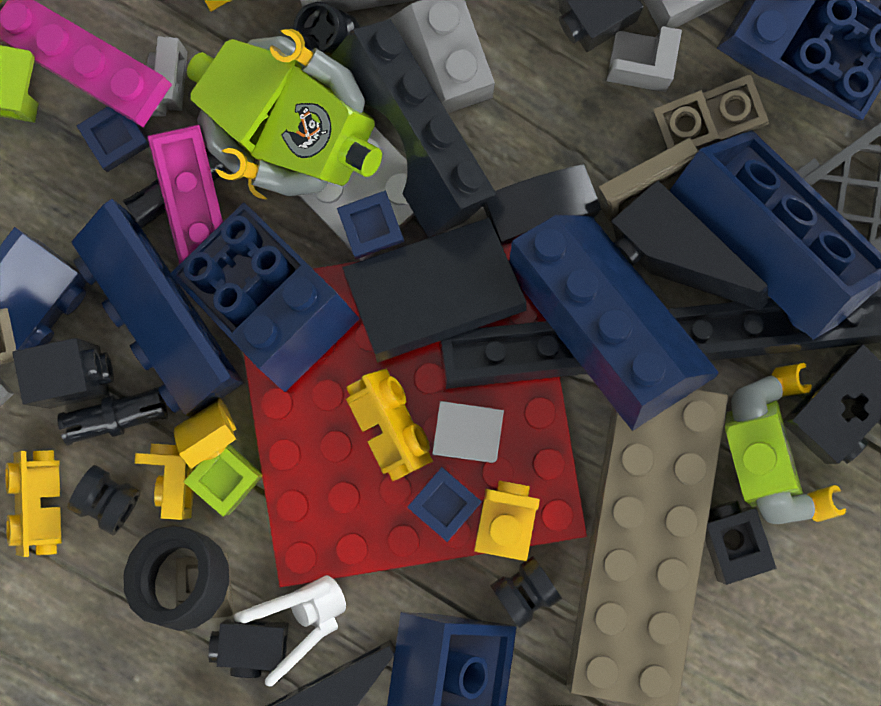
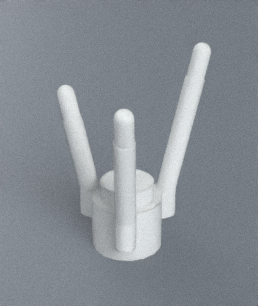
[234,575,346,687]

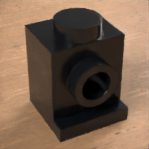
[705,500,777,585]
[209,618,289,682]

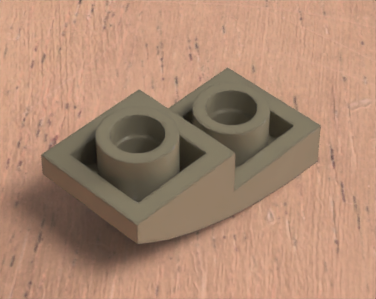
[653,74,769,150]

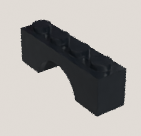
[330,19,497,238]

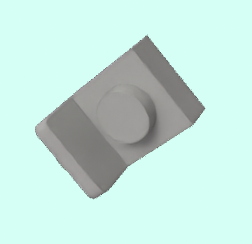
[147,36,188,117]

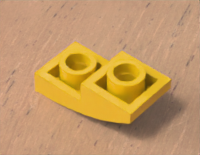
[174,398,236,469]

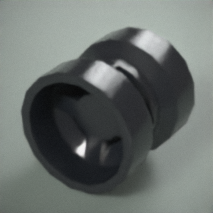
[293,2,360,57]
[67,465,141,535]
[490,556,562,628]

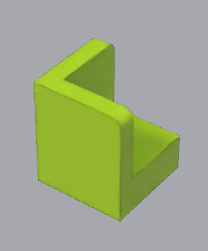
[0,45,39,123]
[184,444,263,517]

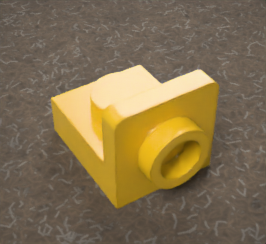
[134,444,195,520]
[474,480,540,561]

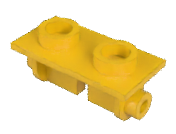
[346,368,433,481]
[5,450,62,557]

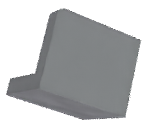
[607,26,682,92]
[433,401,504,463]

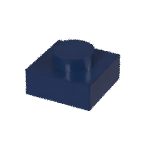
[76,106,149,172]
[337,190,404,260]
[407,467,482,542]

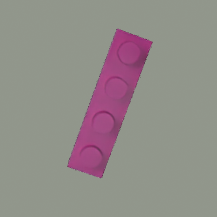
[0,0,172,127]

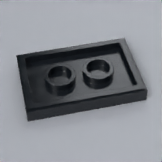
[342,218,527,363]

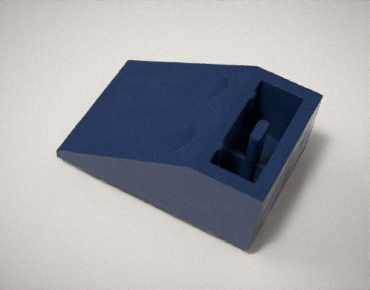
[717,0,881,121]
[170,202,360,392]

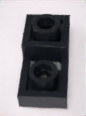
[483,164,602,245]

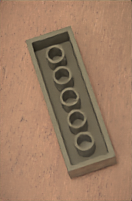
[566,390,728,706]

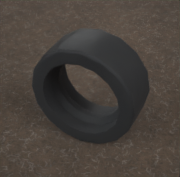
[123,525,229,631]

